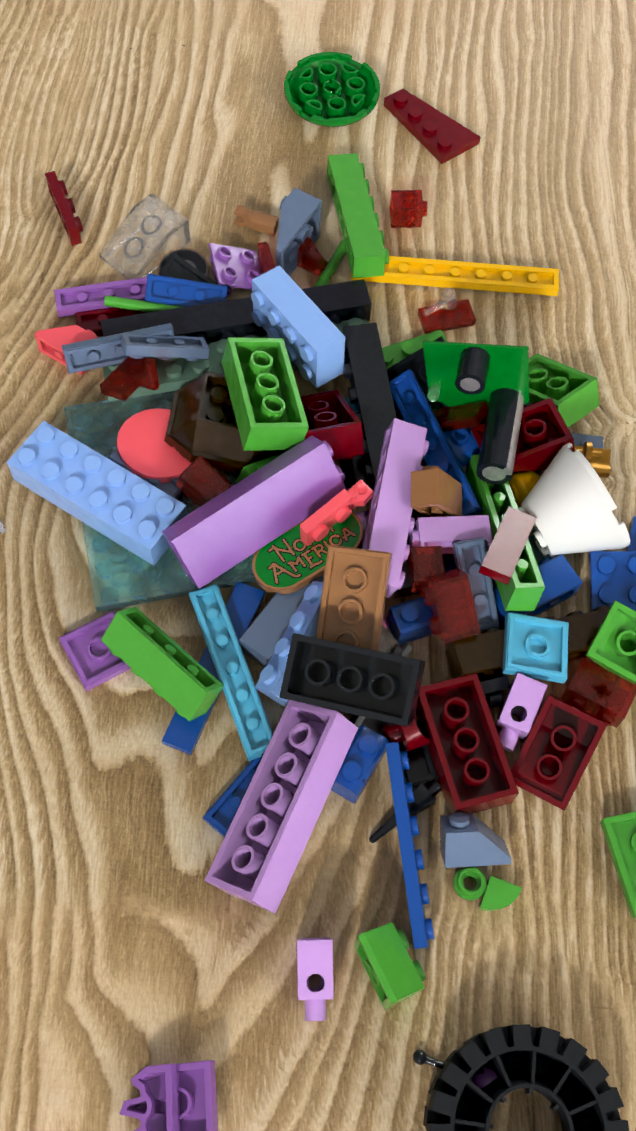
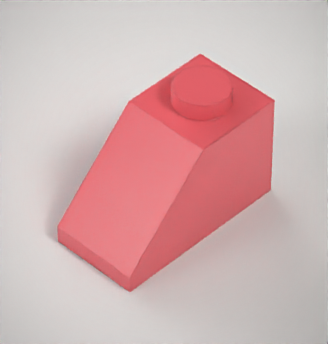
[34,325,98,375]

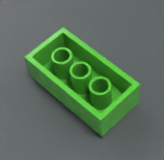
[221,337,309,451]

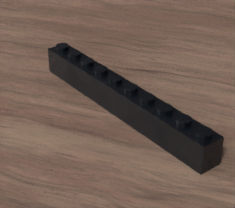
[101,279,372,344]
[343,323,433,598]

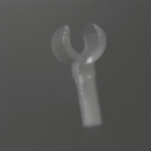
[423,288,457,316]

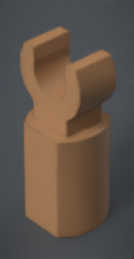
[234,205,279,236]

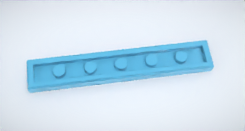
[189,584,273,761]

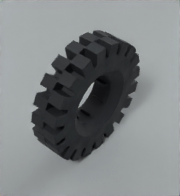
[423,1024,629,1131]

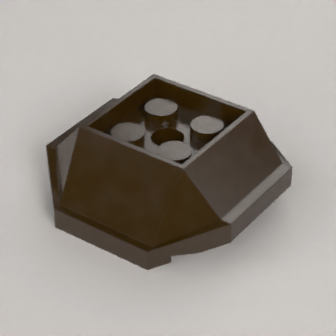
[164,371,279,473]

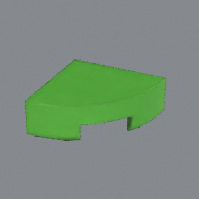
[479,876,522,911]

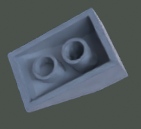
[276,188,322,276]

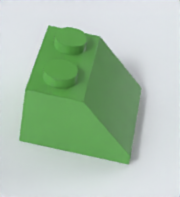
[354,922,426,1010]

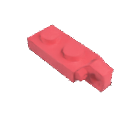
[300,479,373,546]

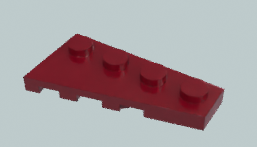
[384,89,481,164]

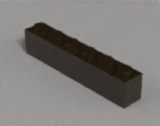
[445,605,610,680]

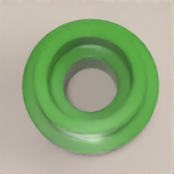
[453,867,487,901]

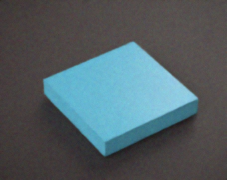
[502,612,569,683]

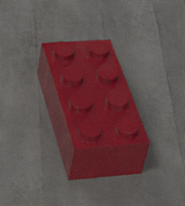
[416,673,519,815]

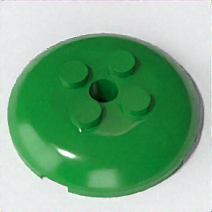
[284,52,380,127]

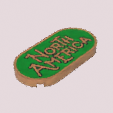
[252,511,363,594]

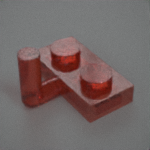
[100,356,160,401]

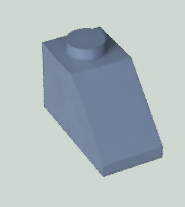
[440,812,511,868]

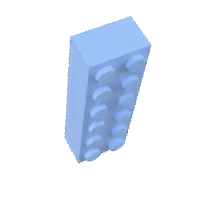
[7,421,188,566]

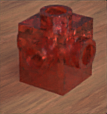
[389,190,427,228]

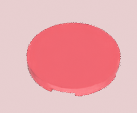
[117,408,198,483]

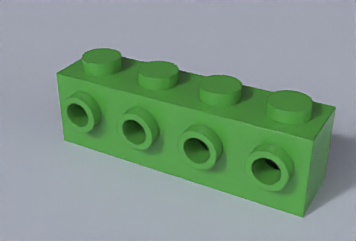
[101,606,224,721]

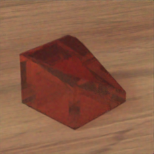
[298,237,328,276]

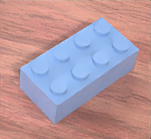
[251,265,345,388]

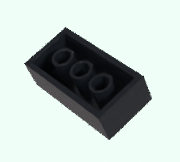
[279,633,426,727]

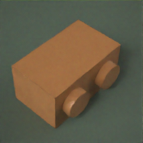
[411,466,462,517]

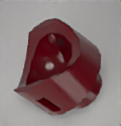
[383,706,430,752]

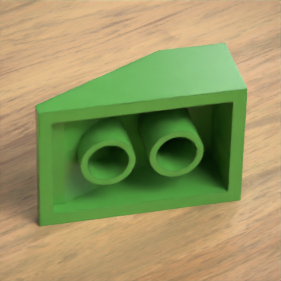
[529,354,599,427]
[586,600,636,690]

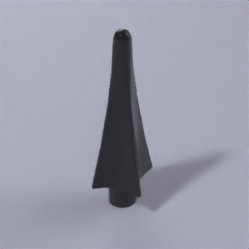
[369,780,443,843]

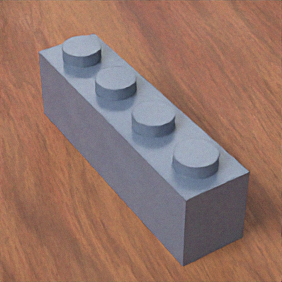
[239,575,324,668]

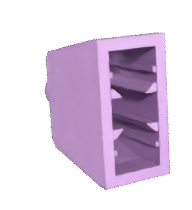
[495,673,548,752]
[296,937,334,1021]

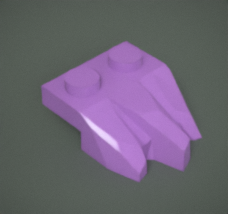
[120,1060,218,1131]

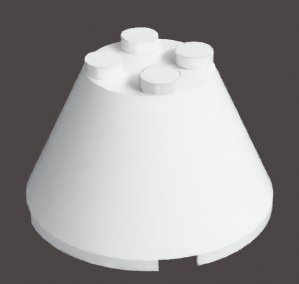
[518,443,630,557]

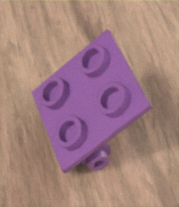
[208,243,262,297]

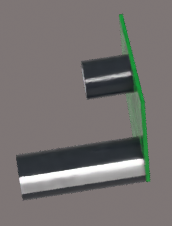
[423,341,529,484]

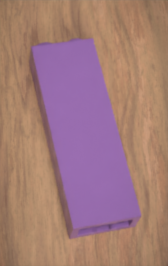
[162,435,347,589]

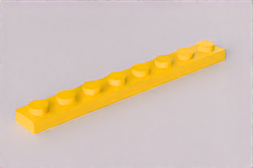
[351,256,559,296]

